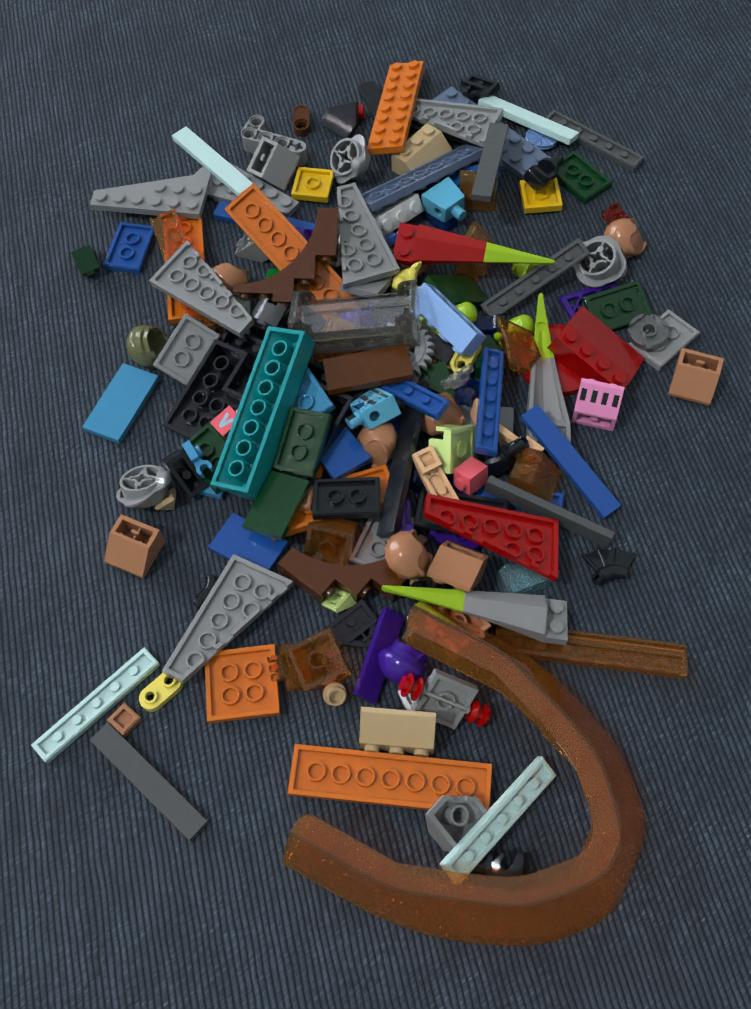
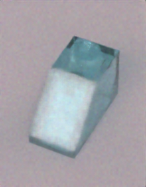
[497,564,552,594]

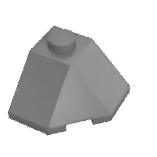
[425,796,487,852]

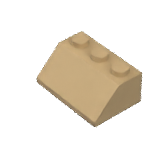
[391,123,452,175]
[359,707,436,757]

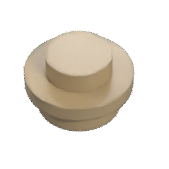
[323,682,347,706]

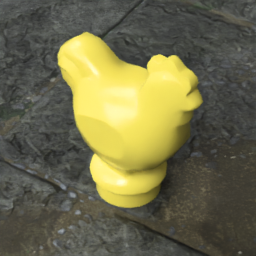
[391,261,422,301]

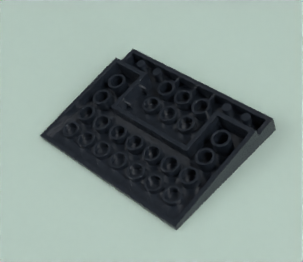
[162,329,369,481]

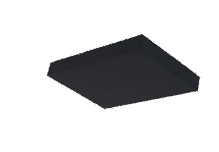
[312,477,380,520]

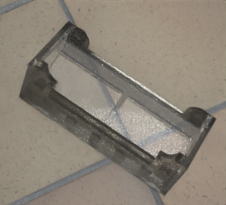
[287,280,420,355]

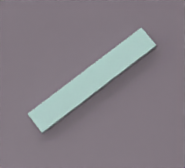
[478,95,579,145]
[172,127,252,196]
[31,647,161,764]
[439,756,557,885]

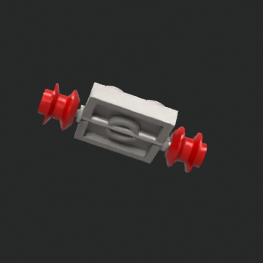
[399,668,491,730]

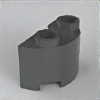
[249,298,287,332]

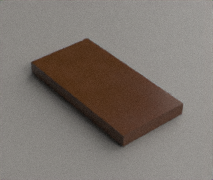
[323,344,414,395]

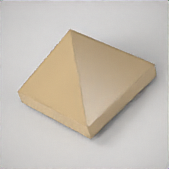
[155,488,176,510]

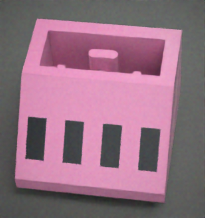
[571,378,625,431]

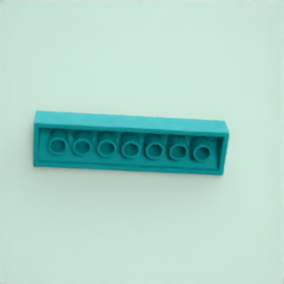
[210,326,315,500]

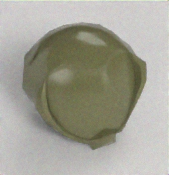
[126,324,169,370]

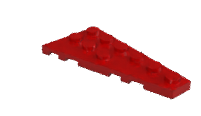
[423,493,559,582]

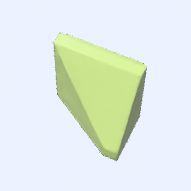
[322,588,356,613]

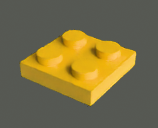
[291,167,335,203]
[519,177,563,214]

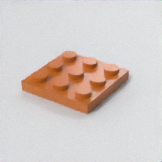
[205,644,281,724]

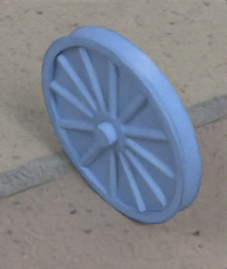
[525,129,558,150]

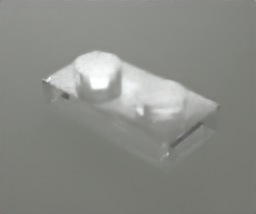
[440,363,474,390]

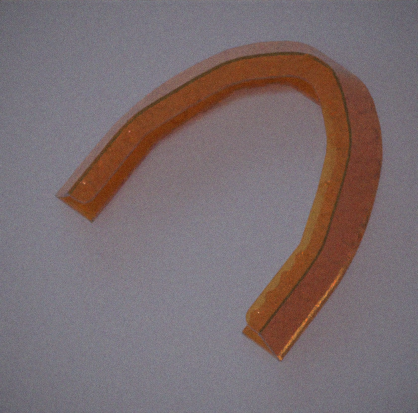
[281,601,645,946]

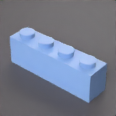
[410,282,486,356]

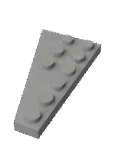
[412,98,504,147]
[194,162,300,217]
[90,172,212,219]
[337,183,400,290]
[149,240,254,338]
[162,554,294,683]

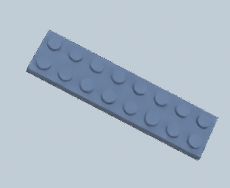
[432,86,551,180]
[361,144,483,213]

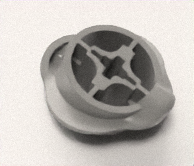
[330,134,370,184]
[574,235,627,288]
[116,465,172,508]

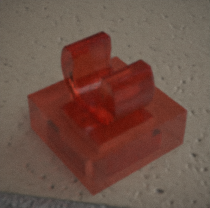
[601,202,629,225]

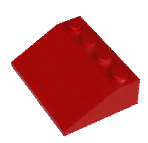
[547,306,645,387]

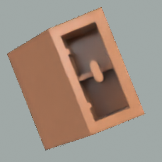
[668,348,724,406]
[104,514,166,579]
[426,540,489,592]

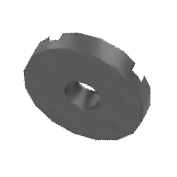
[627,314,669,351]

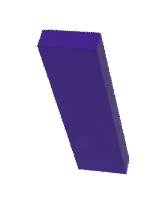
[353,607,405,704]

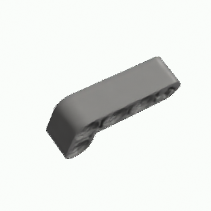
[241,115,308,166]

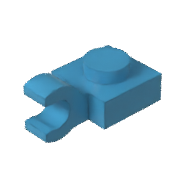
[182,440,215,478]

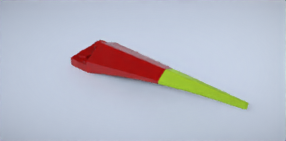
[393,223,556,265]

